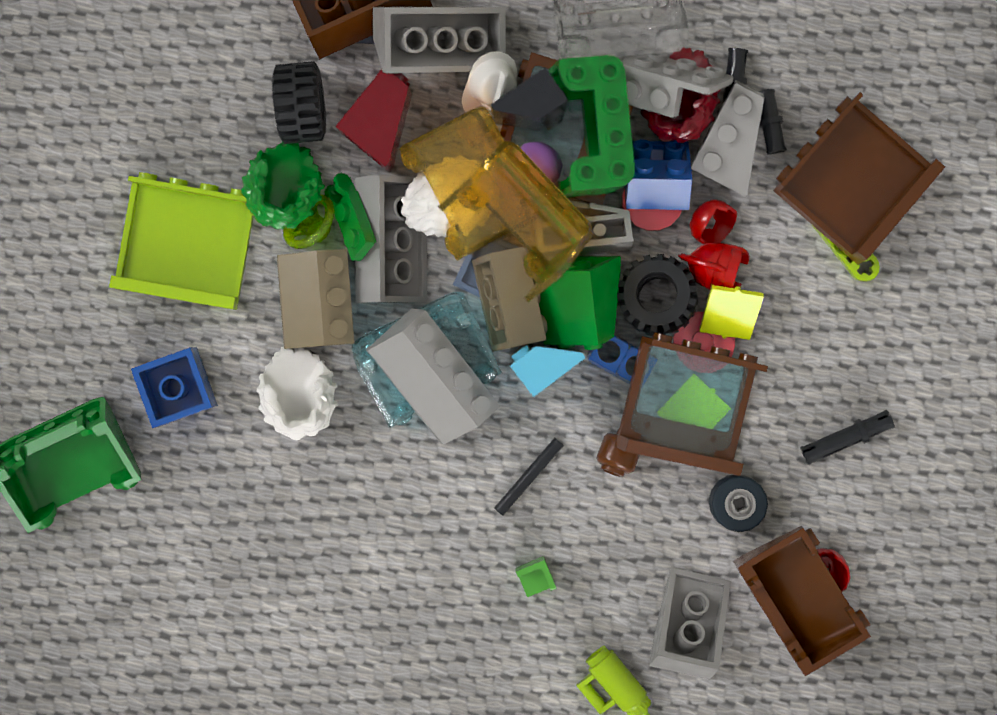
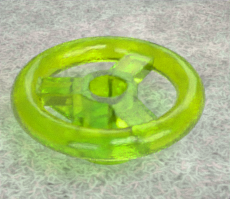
[283,194,335,249]

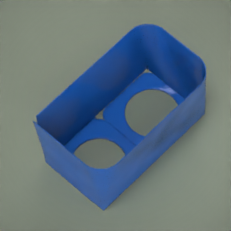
[587,335,657,388]

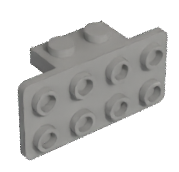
[596,43,733,118]

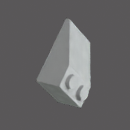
[649,567,731,680]

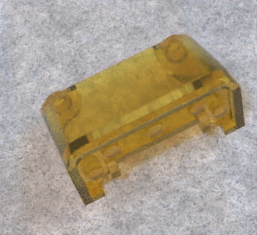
[399,106,538,261]

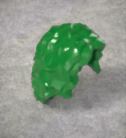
[241,142,325,230]

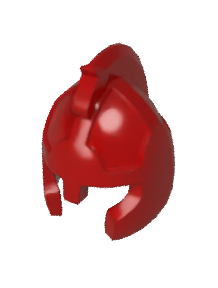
[678,243,750,290]

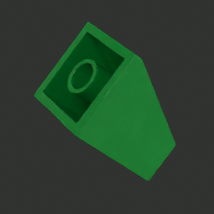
[534,256,621,350]

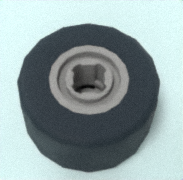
[709,475,768,532]

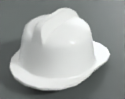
[461,51,517,119]

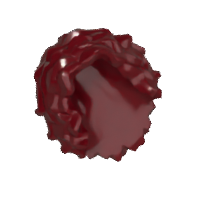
[640,48,721,143]

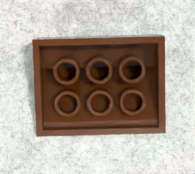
[292,0,433,60]

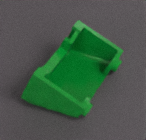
[0,397,141,533]

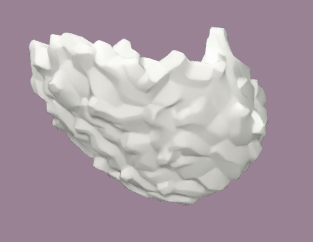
[401,156,499,239]
[256,347,338,440]

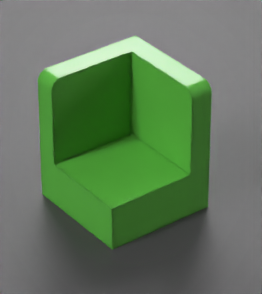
[515,556,557,597]

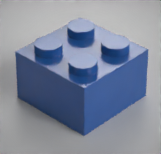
[131,347,218,428]

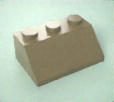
[472,246,547,352]
[277,249,354,349]

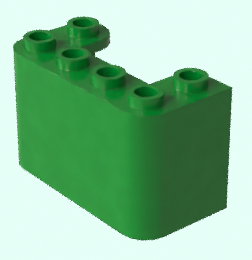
[548,55,635,198]

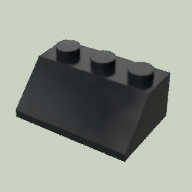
[490,67,568,131]

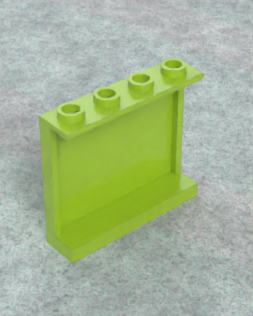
[109,172,254,310]

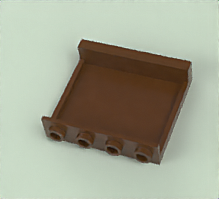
[773,92,945,265]

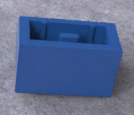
[625,139,693,210]

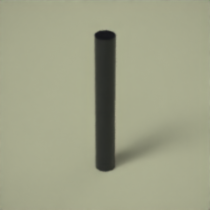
[494,438,564,516]

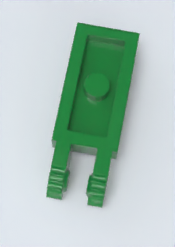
[324,172,376,261]

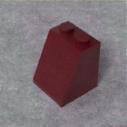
[335,69,412,173]

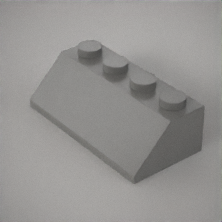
[373,7,506,73]
[355,175,427,303]
[366,308,500,445]

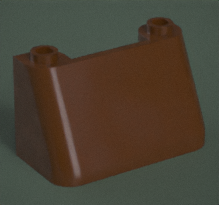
[733,526,871,677]

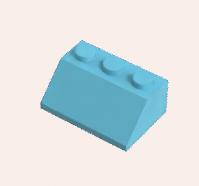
[510,345,586,397]

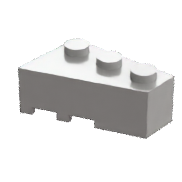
[691,80,764,197]
[531,192,634,261]

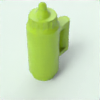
[576,645,651,715]

